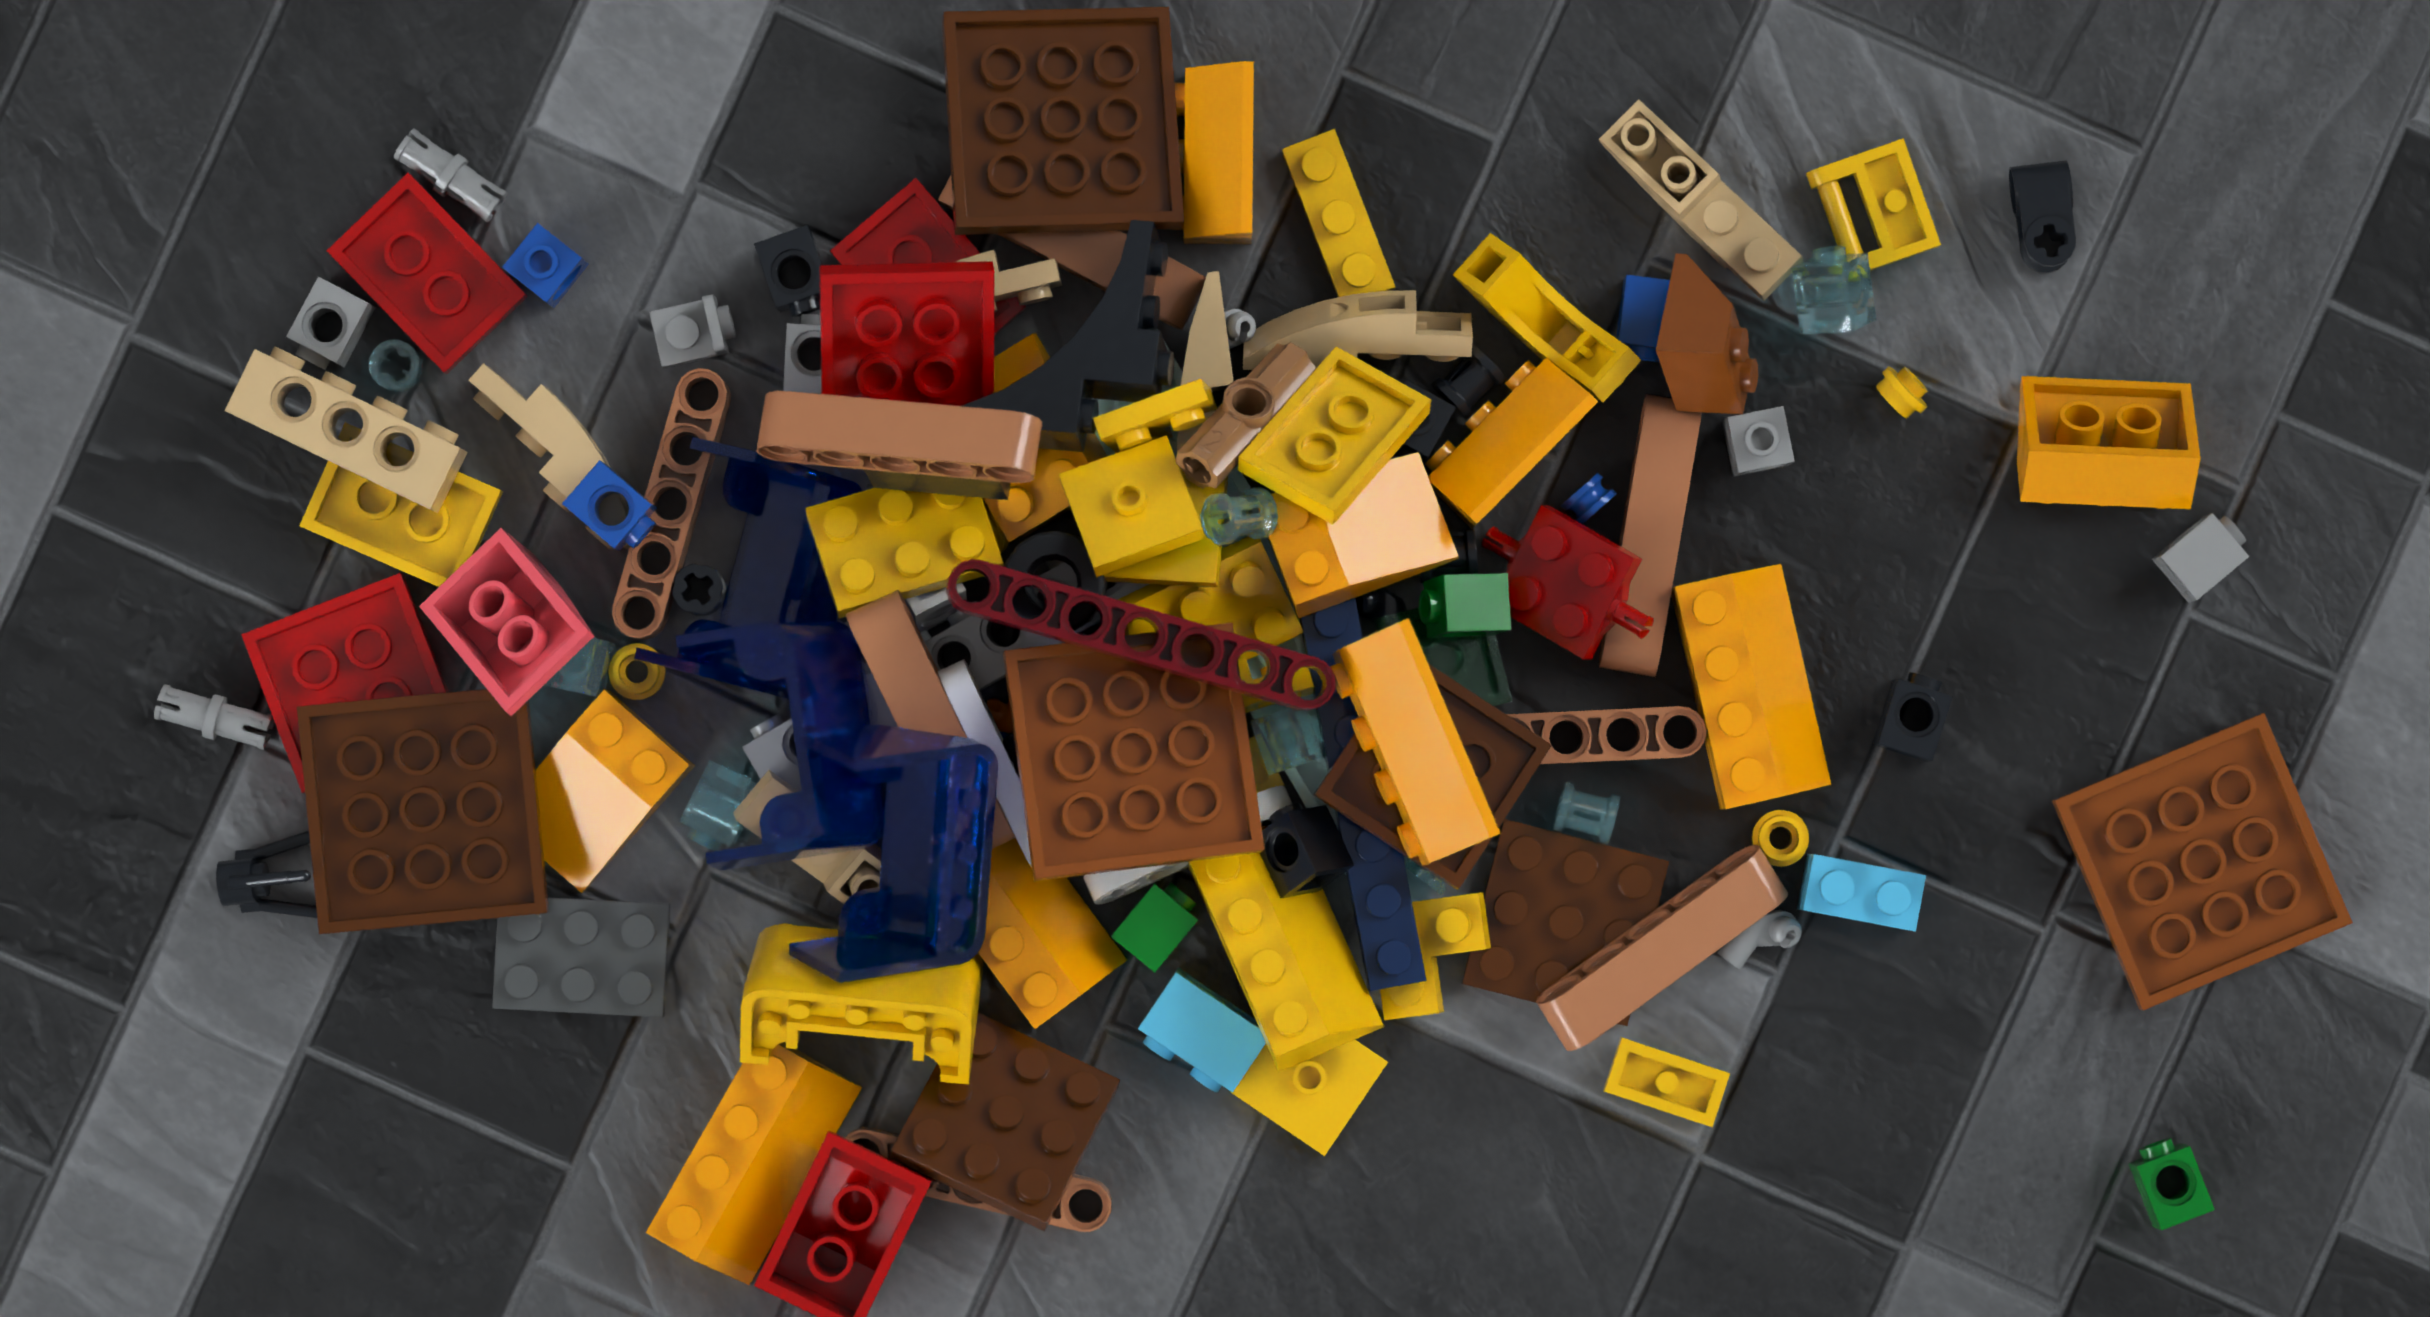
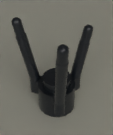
[216,831,317,918]

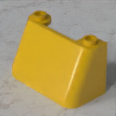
[740,923,983,1085]

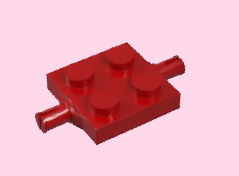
[1482,505,1654,659]

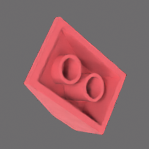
[419,528,594,716]

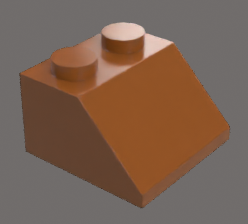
[1656,253,1758,414]

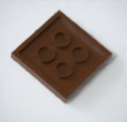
[1313,663,1552,890]
[1462,819,1669,1026]
[890,1012,1120,1232]

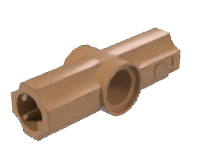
[1176,342,1317,489]

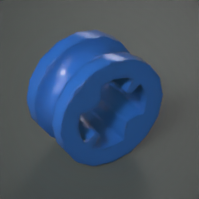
[1561,473,1617,524]

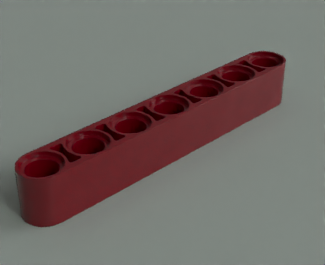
[946,559,1336,711]

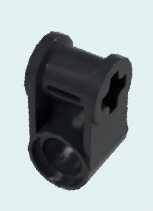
[2009,160,2076,273]

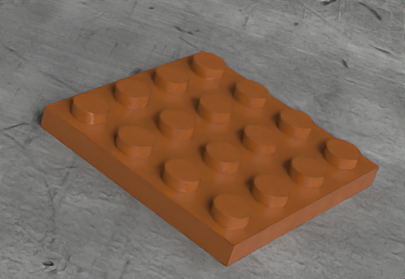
[1003,622,1265,881]
[2052,713,2353,1011]

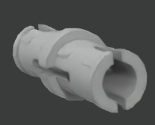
[394,128,508,223]
[154,684,274,750]

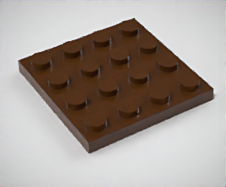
[942,7,1184,235]
[297,689,549,934]

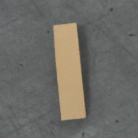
[1177,271,1234,469]

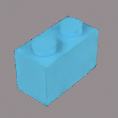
[1797,854,1926,932]
[1138,967,1266,1093]

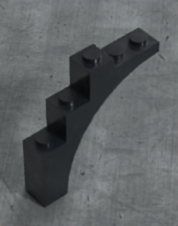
[864,220,1174,500]

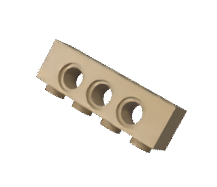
[225,346,468,513]

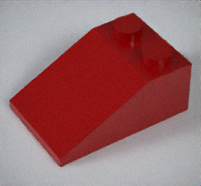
[754,1130,932,1317]

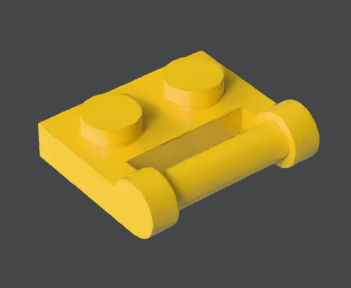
[1806,138,1941,280]

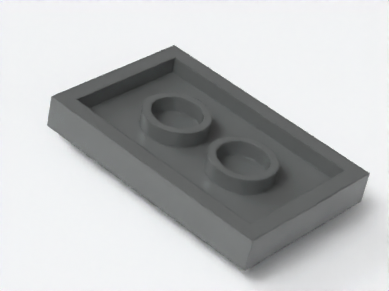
[492,897,671,1017]

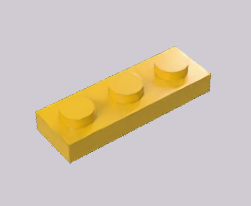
[1282,129,1395,297]

